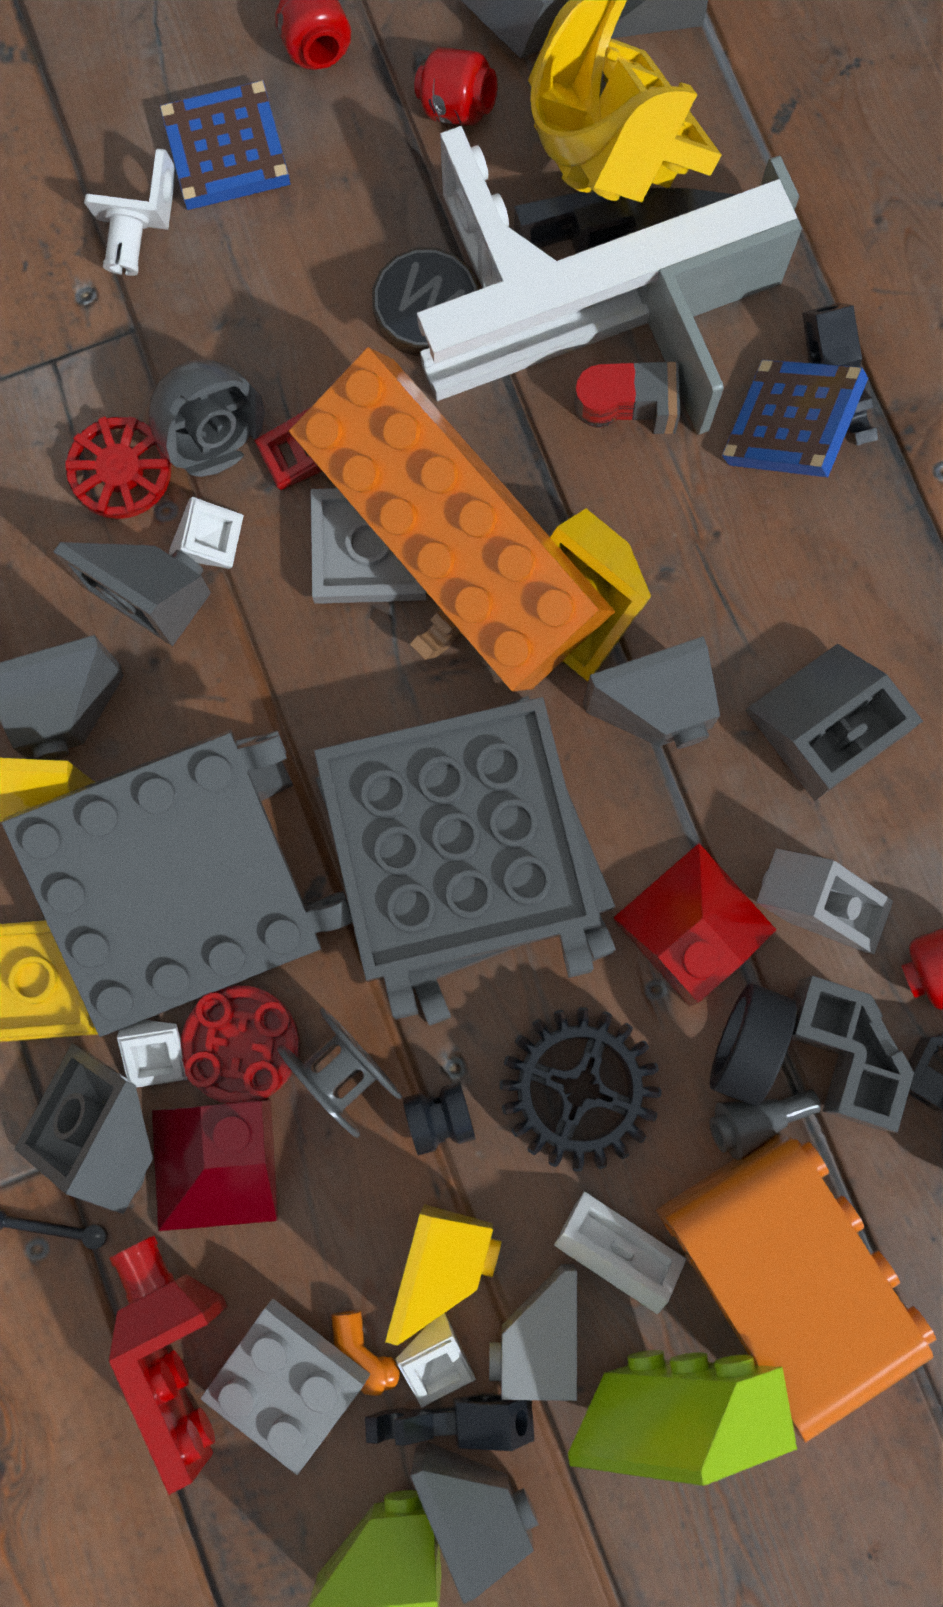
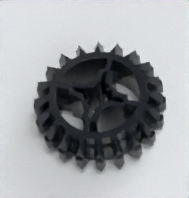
[499,1007,661,1171]

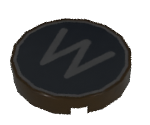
[372,247,479,356]

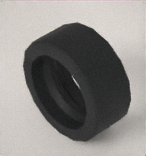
[710,984,797,1106]

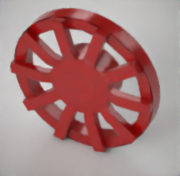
[65,416,172,519]

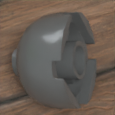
[148,359,265,477]

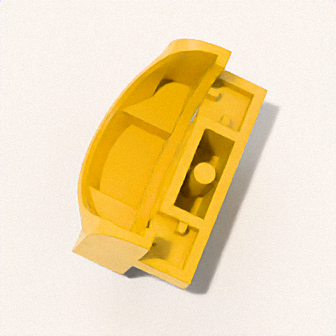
[528,0,722,202]

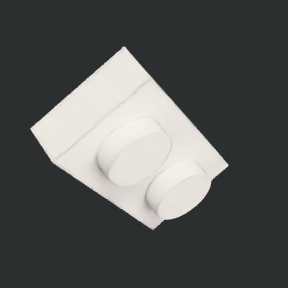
[554,1192,686,1314]

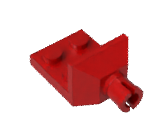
[109,1235,228,1495]

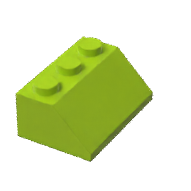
[568,1350,797,1486]

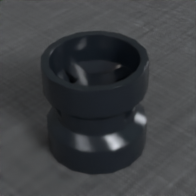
[402,1082,476,1156]

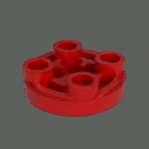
[181,986,300,1104]

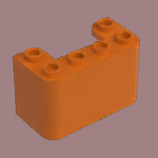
[655,1134,936,1443]

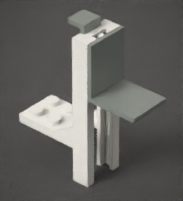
[417,126,802,435]

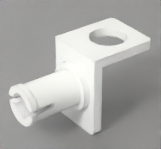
[84,148,176,276]

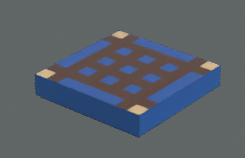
[160,80,291,210]
[722,360,868,478]

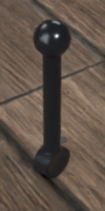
[0,1209,108,1249]

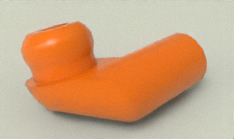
[331,1310,400,1396]

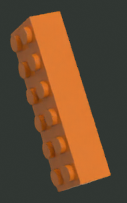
[289,347,615,691]

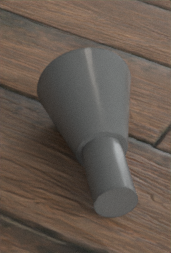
[710,1089,821,1160]

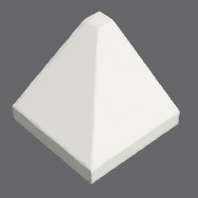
[169,497,244,569]
[117,1020,188,1088]
[396,1313,476,1408]

